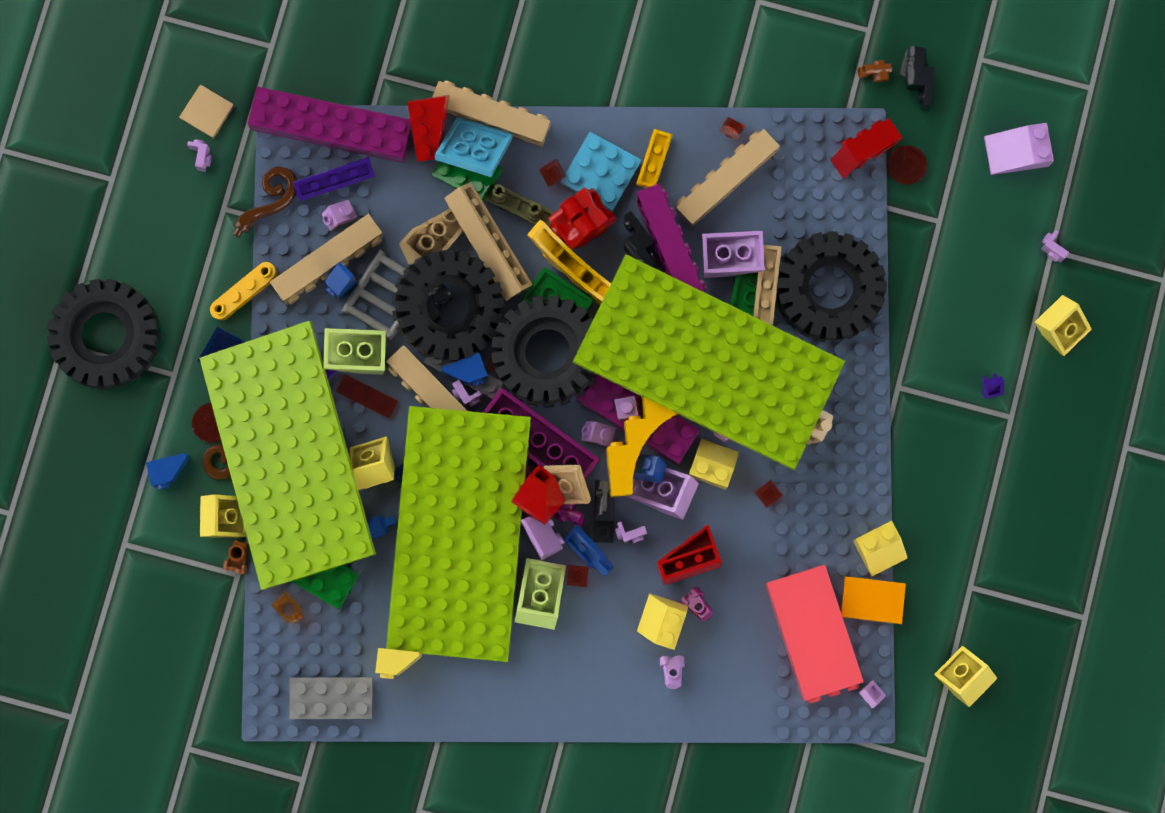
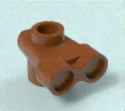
[858,60,892,82]
[223,540,249,574]

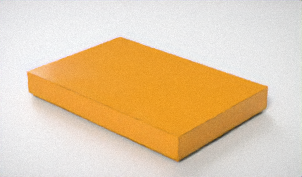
[841,576,906,624]

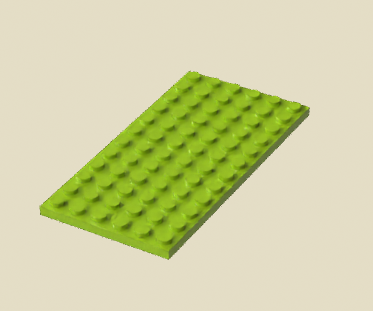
[572,255,845,470]
[200,321,376,590]
[386,406,531,662]

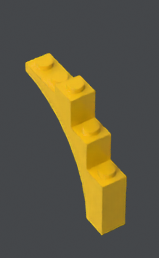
[527,220,611,306]
[606,397,678,497]

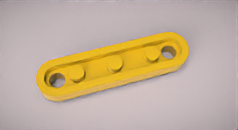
[210,262,278,321]

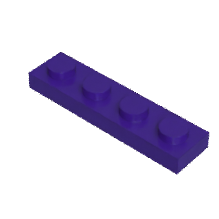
[293,157,375,201]

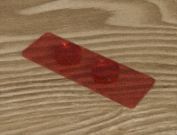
[336,375,398,418]

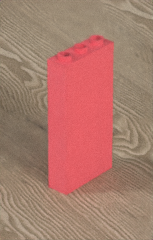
[765,565,864,704]

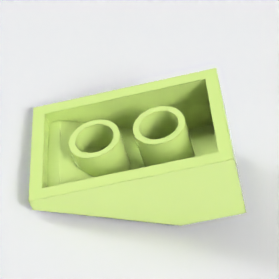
[323,328,386,375]
[515,558,566,630]

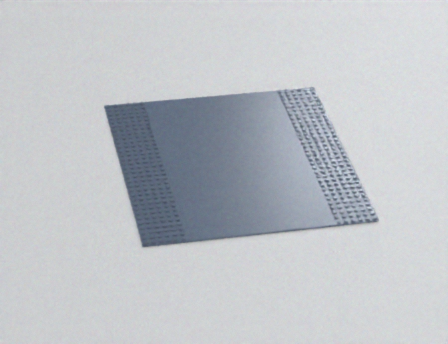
[241,105,895,743]

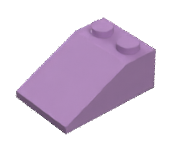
[984,123,1054,175]
[702,231,765,278]
[625,468,699,520]
[521,516,564,561]

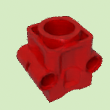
[549,187,618,249]

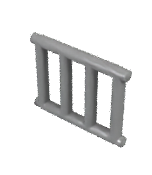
[341,250,406,341]

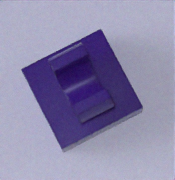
[982,374,1005,399]

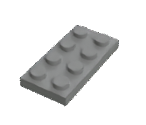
[289,677,373,719]

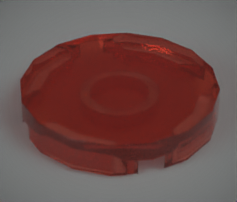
[887,145,927,185]
[192,403,221,443]

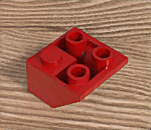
[511,465,565,525]

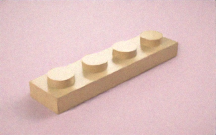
[753,244,781,326]

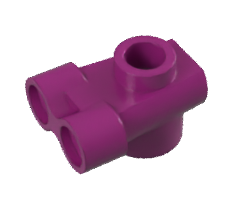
[555,504,585,528]
[679,587,713,622]

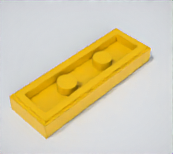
[636,129,673,188]

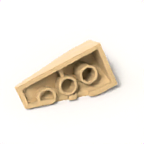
[399,208,464,265]

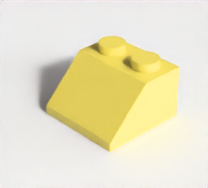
[1035,295,1092,356]
[349,436,395,490]
[688,438,739,490]
[200,495,246,538]
[853,521,907,577]
[637,593,688,650]
[934,646,997,707]
[375,648,422,679]

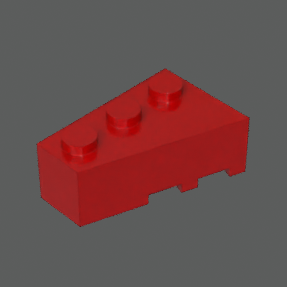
[407,94,450,162]
[830,118,902,179]
[657,524,722,586]

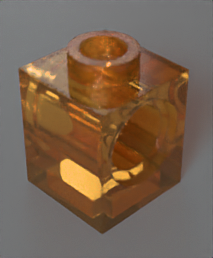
[271,591,305,624]

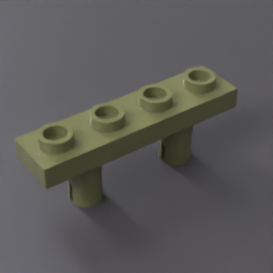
[484,183,555,228]

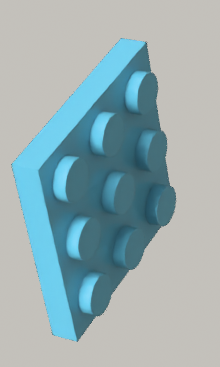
[435,117,513,177]
[561,132,642,212]

